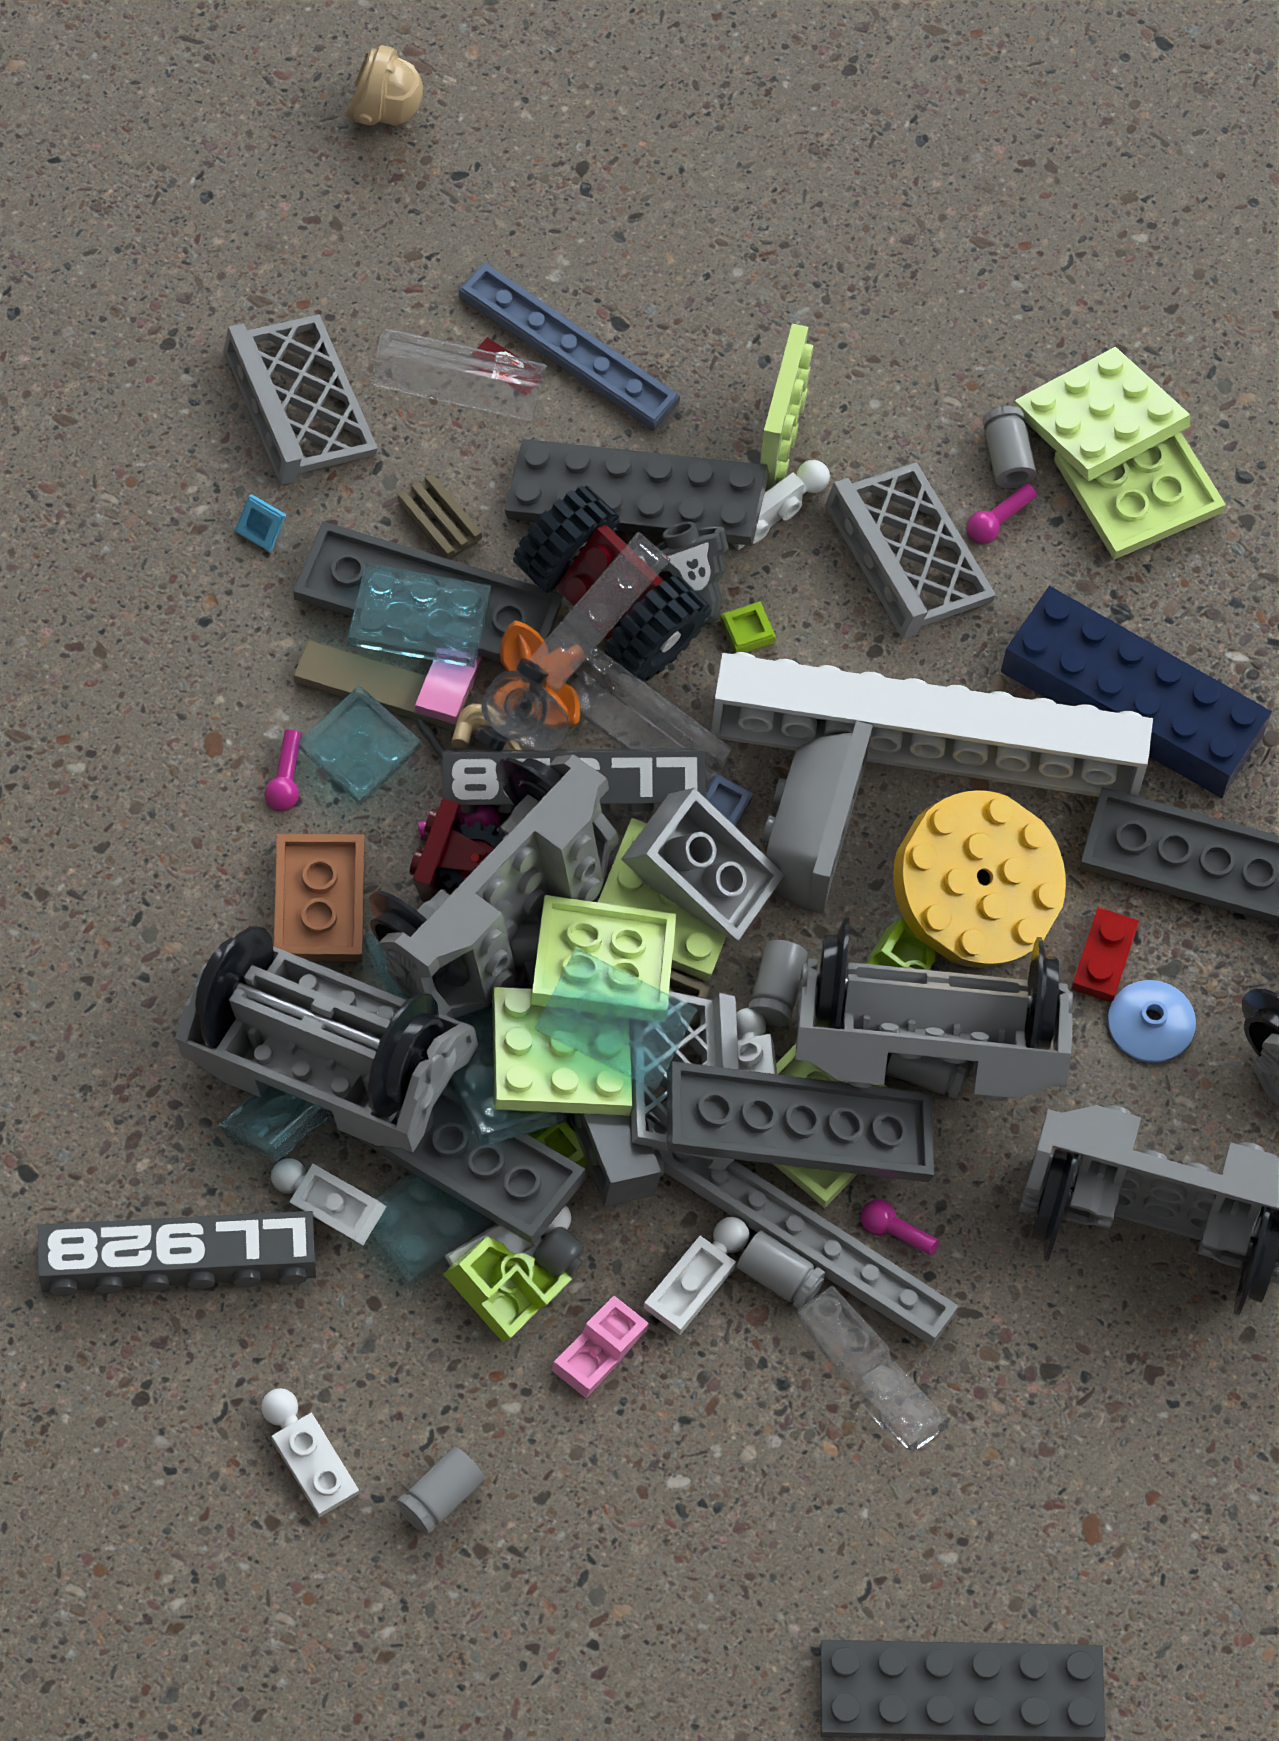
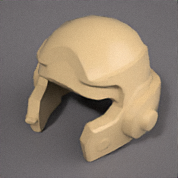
[345,45,423,127]

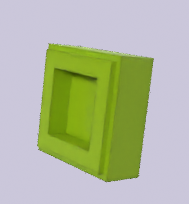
[720,601,776,653]

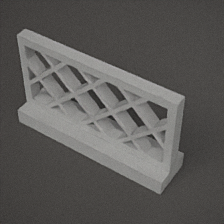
[223,314,378,485]
[825,462,996,639]
[629,991,739,1171]

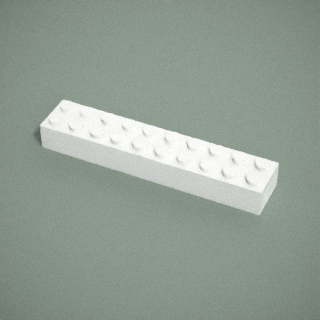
[711,652,1153,797]

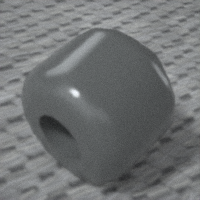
[533,1227,584,1278]

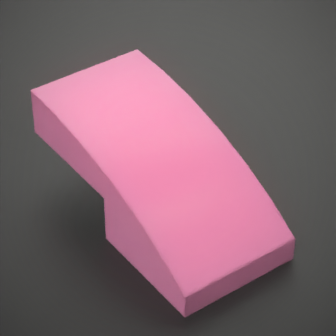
[415,645,483,724]
[551,1296,649,1398]

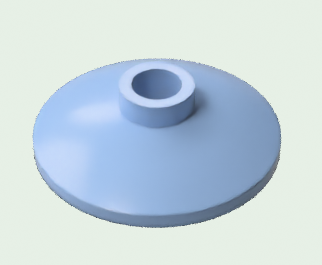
[1108,980,1196,1063]

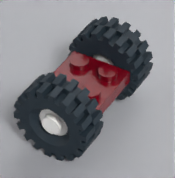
[513,485,712,684]

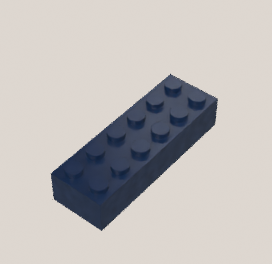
[1001,585,1272,798]

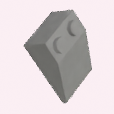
[621,788,785,942]

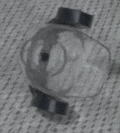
[474,658,569,751]

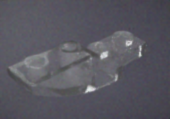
[796,1285,948,1454]

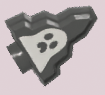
[643,521,729,624]

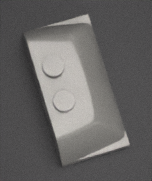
[762,721,873,914]

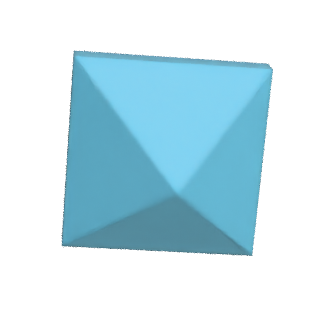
[235,494,286,552]

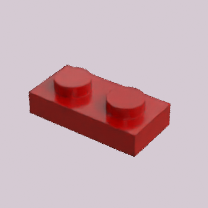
[1071,907,1139,1003]

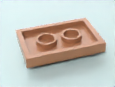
[274,834,365,962]

